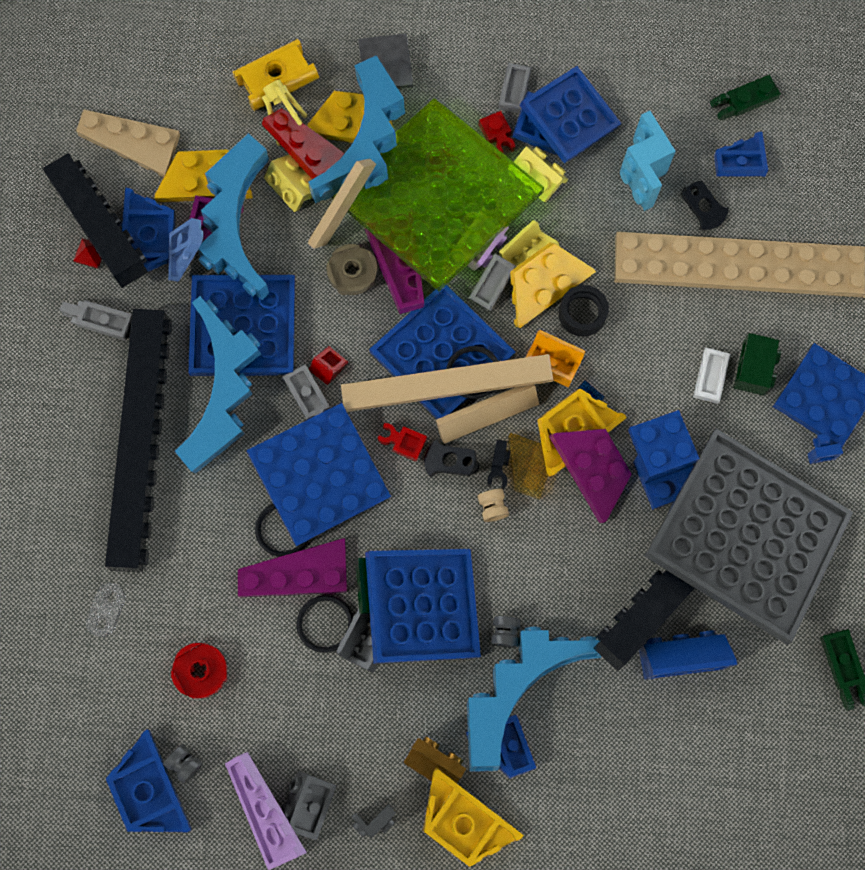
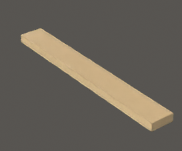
[341,354,553,412]

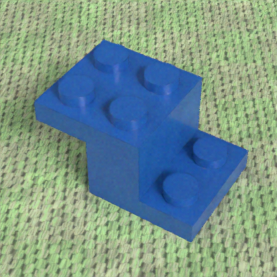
[628,410,700,510]

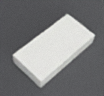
[693,347,731,404]

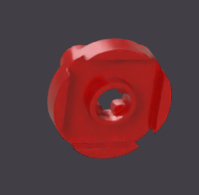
[171,643,228,699]

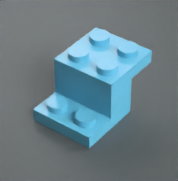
[620,111,676,211]

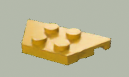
[306,91,399,149]
[155,150,253,203]
[510,242,596,328]
[537,389,627,477]
[423,768,523,867]

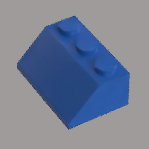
[639,630,737,680]

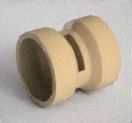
[477,489,510,522]

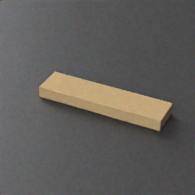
[308,159,376,249]
[436,384,539,444]

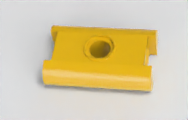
[232,39,319,112]

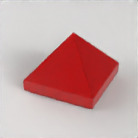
[73,238,102,269]

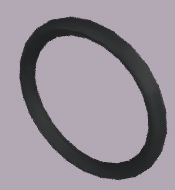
[446,346,499,399]
[255,504,309,557]
[296,595,353,653]

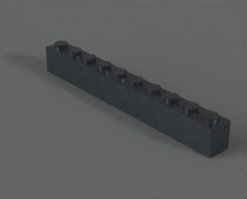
[105,309,172,573]

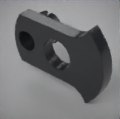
[681,181,729,231]
[424,439,479,478]

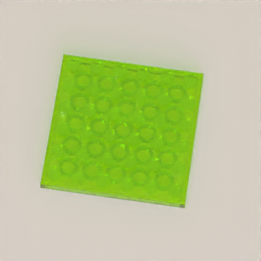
[331,98,544,291]

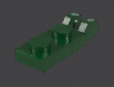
[710,74,781,121]
[820,629,865,711]

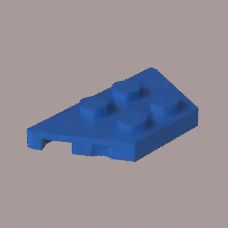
[122,188,176,272]
[106,729,192,832]

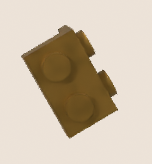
[404,737,467,783]

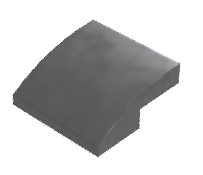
[358,33,413,88]

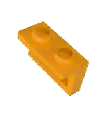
[525,330,585,388]

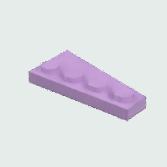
[225,752,307,870]

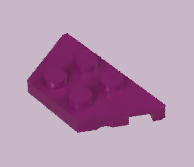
[549,429,632,523]

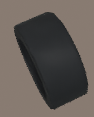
[559,285,609,337]

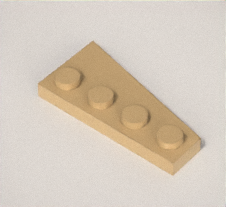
[76,109,180,178]

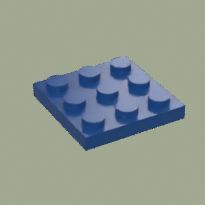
[520,66,622,164]
[772,343,865,447]

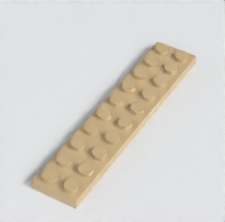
[614,232,865,298]

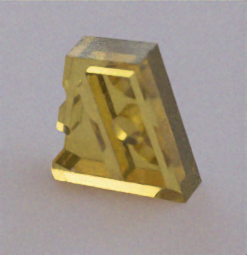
[508,432,548,500]

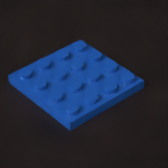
[188,275,295,376]
[369,282,516,419]
[246,403,391,546]
[365,549,481,664]

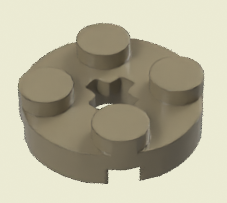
[326,244,378,295]

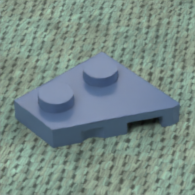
[168,218,203,282]

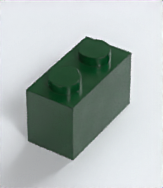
[733,333,781,396]

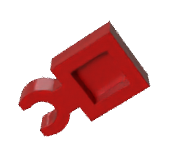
[478,111,515,157]
[377,423,427,462]

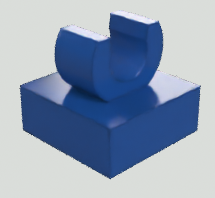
[807,433,843,464]

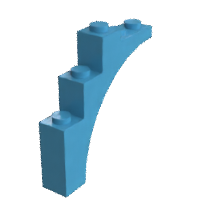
[308,55,405,203]
[198,133,269,300]
[175,296,261,474]
[467,627,602,772]

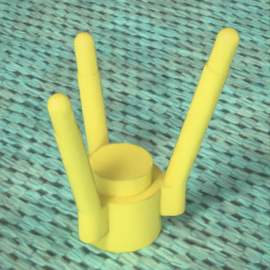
[261,79,307,146]

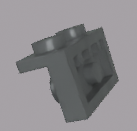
[281,771,337,841]

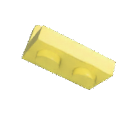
[508,146,569,202]
[264,154,312,212]
[499,220,560,266]

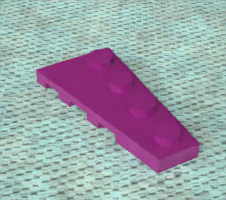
[365,213,424,314]
[238,538,347,598]

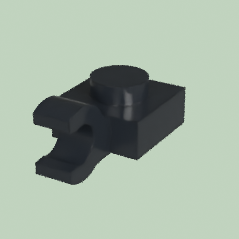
[487,439,511,490]

